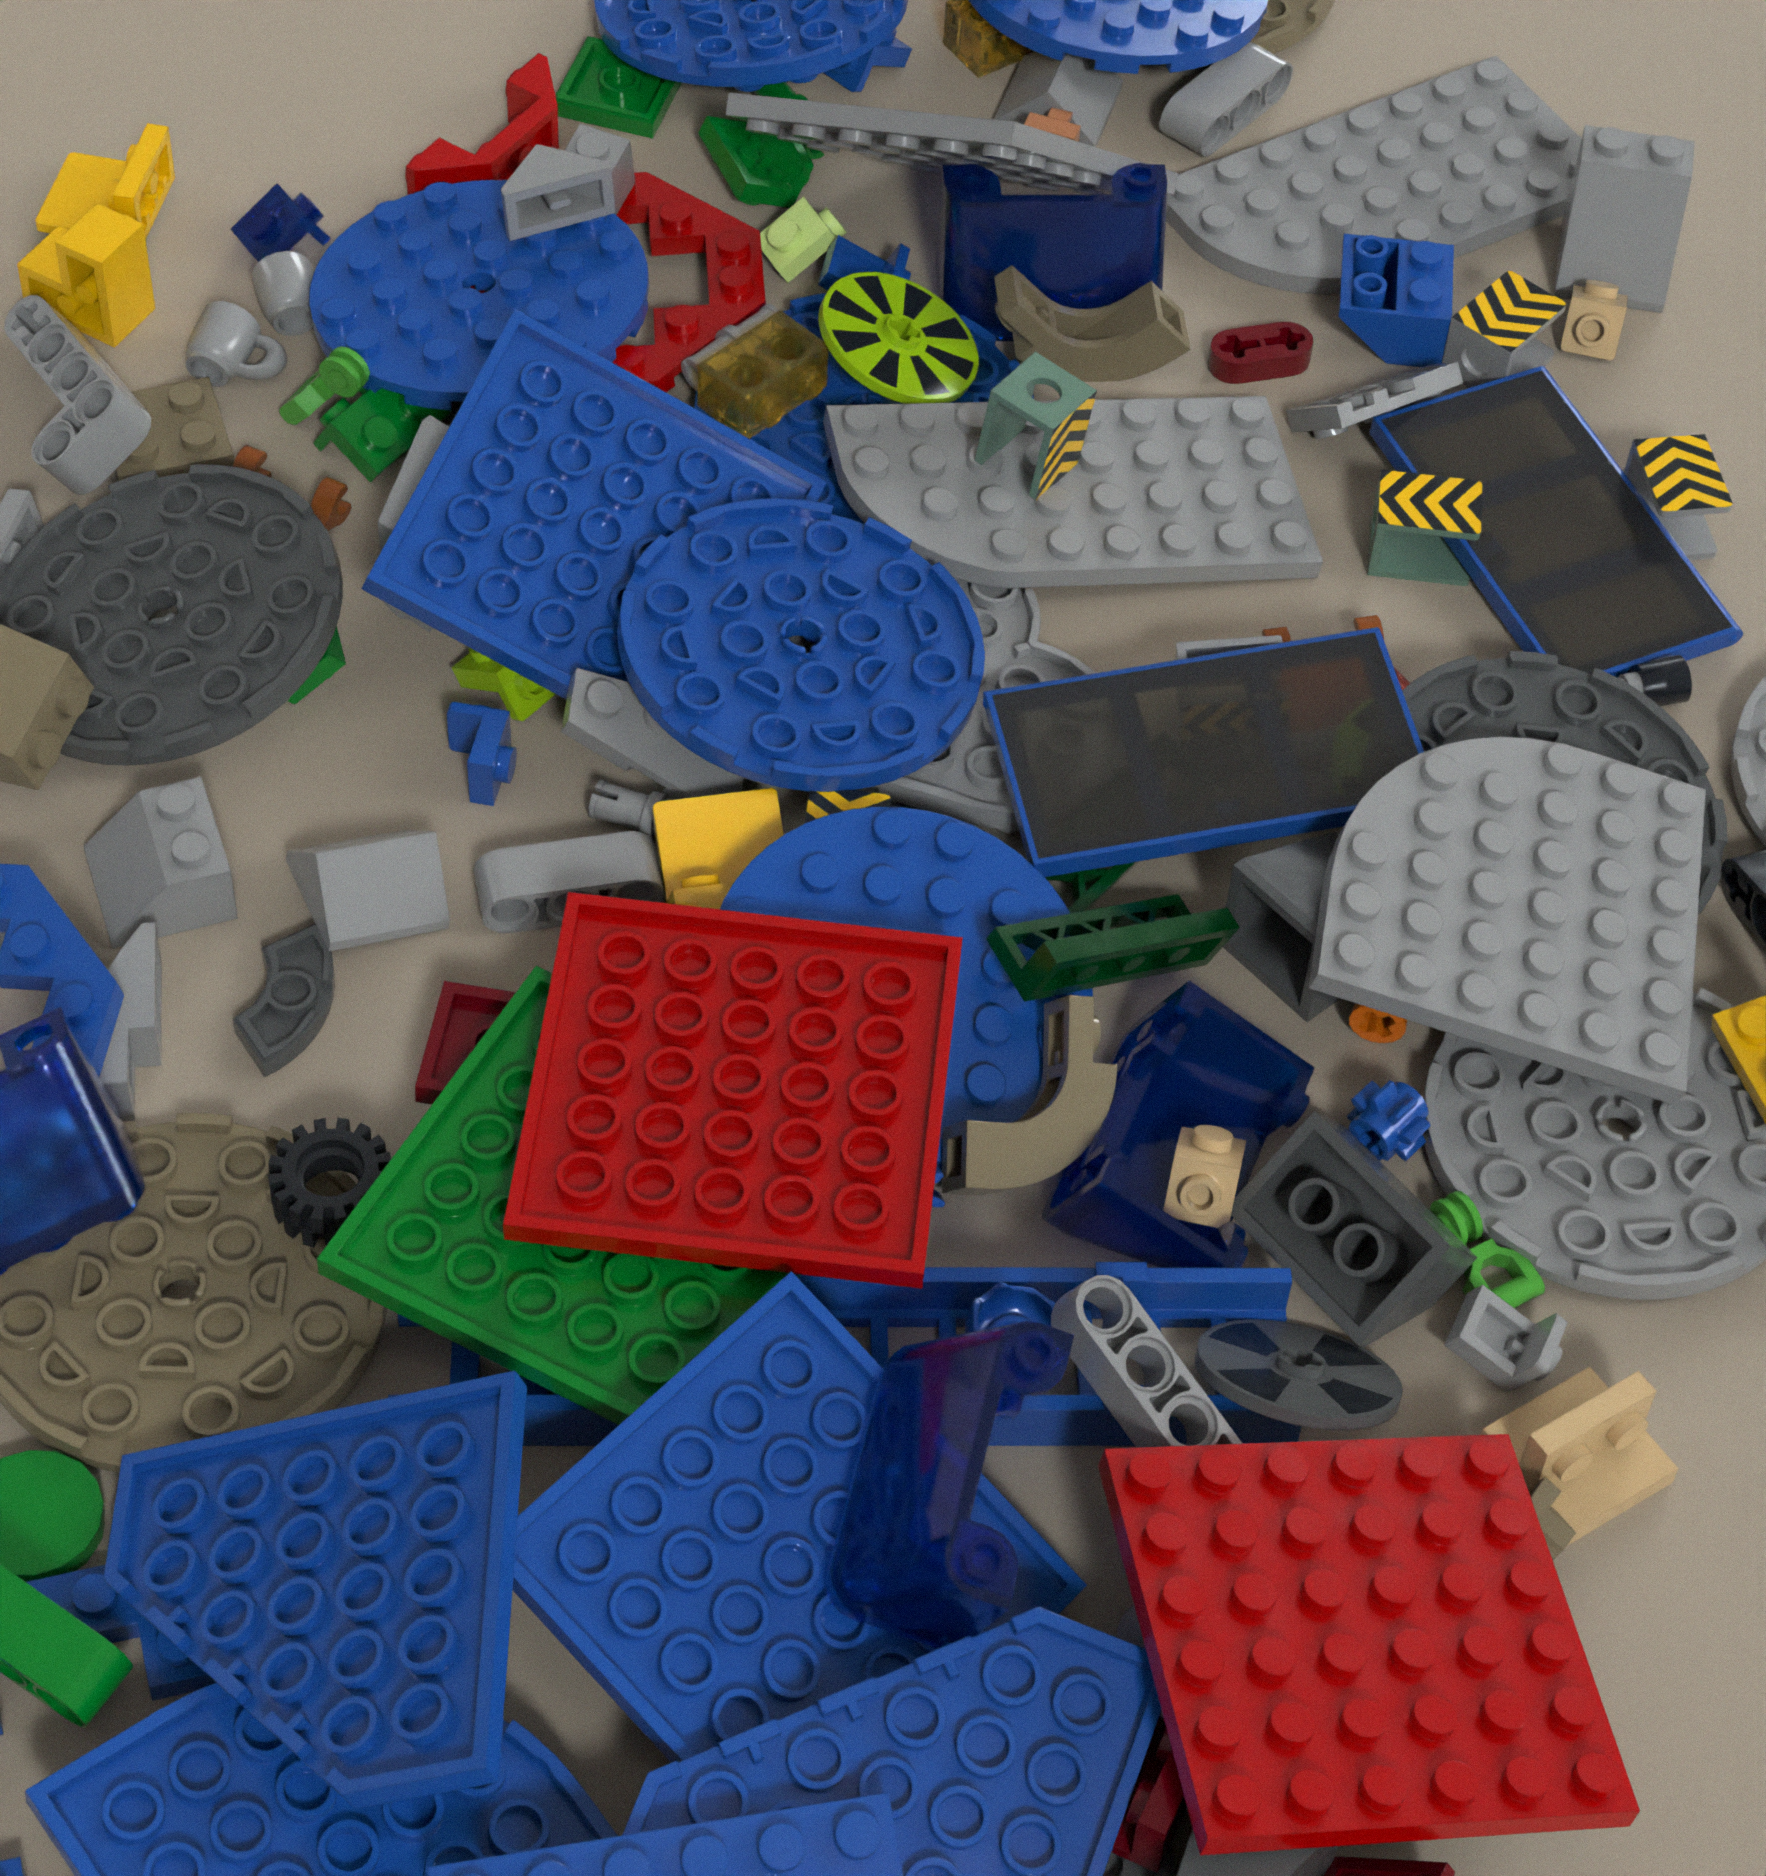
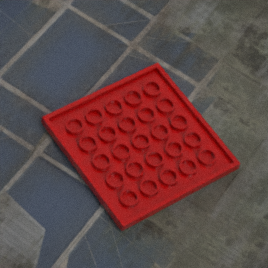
[503,892,963,1289]
[1098,1434,1640,1855]

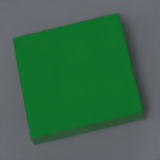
[555,36,682,139]

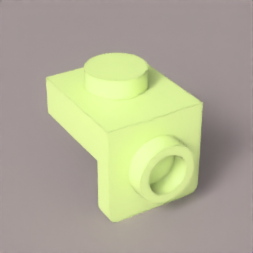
[760,196,847,283]

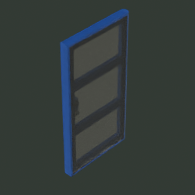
[1370,366,1743,678]
[983,627,1424,877]

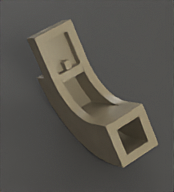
[994,265,1191,382]
[942,995,1117,1195]

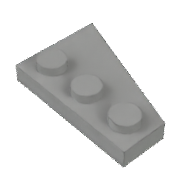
[1286,361,1463,439]
[561,668,744,800]

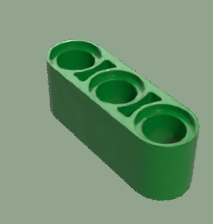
[0,1564,134,1728]

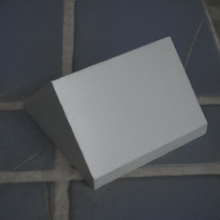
[994,51,1123,147]
[285,830,450,951]

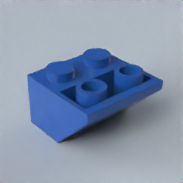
[1338,233,1454,367]

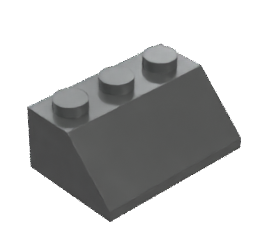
[1231,1111,1478,1348]

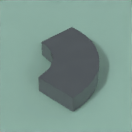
[233,924,335,1078]

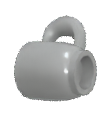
[252,251,314,336]
[186,301,288,387]

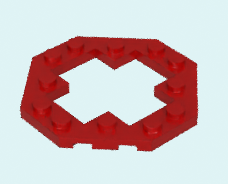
[471,172,766,393]

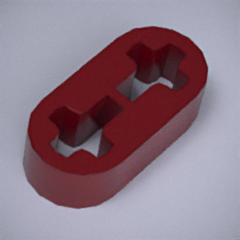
[1208,322,1314,384]

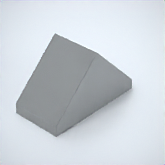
[501,144,616,241]

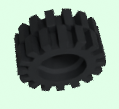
[268,1117,391,1248]

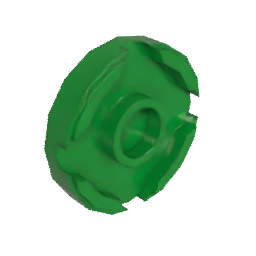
[0,1450,105,1582]

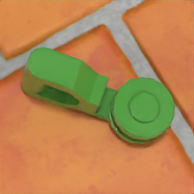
[279,346,370,425]
[1430,1190,1545,1308]

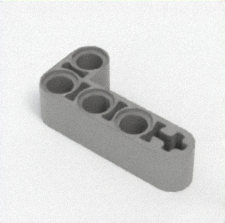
[4,295,151,495]

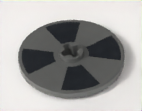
[1194,1319,1403,1430]

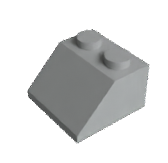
[84,777,238,949]

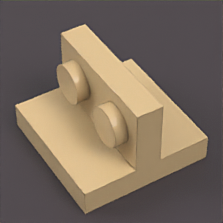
[1481,1367,1679,1546]

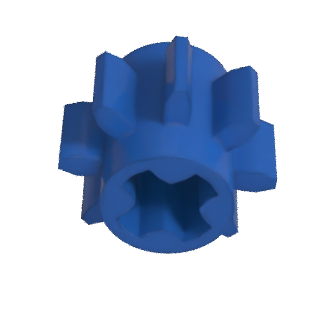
[1347,1080,1431,1161]

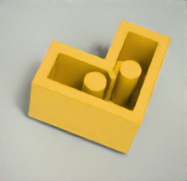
[17,203,156,348]

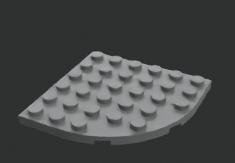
[725,93,1178,202]
[1308,737,1706,1105]

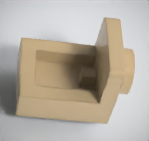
[1561,280,1628,360]
[1163,1125,1246,1229]

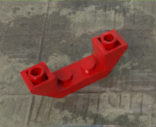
[405,53,559,195]

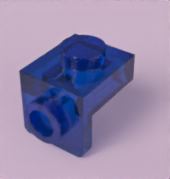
[230,183,331,262]

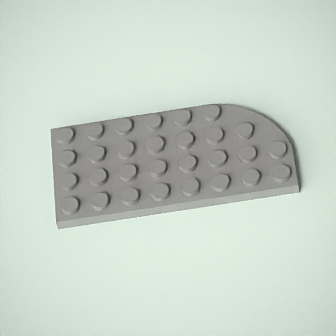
[1149,56,1582,294]
[823,396,1323,588]

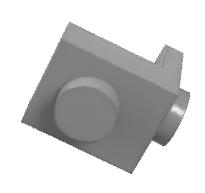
[1444,1285,1568,1392]

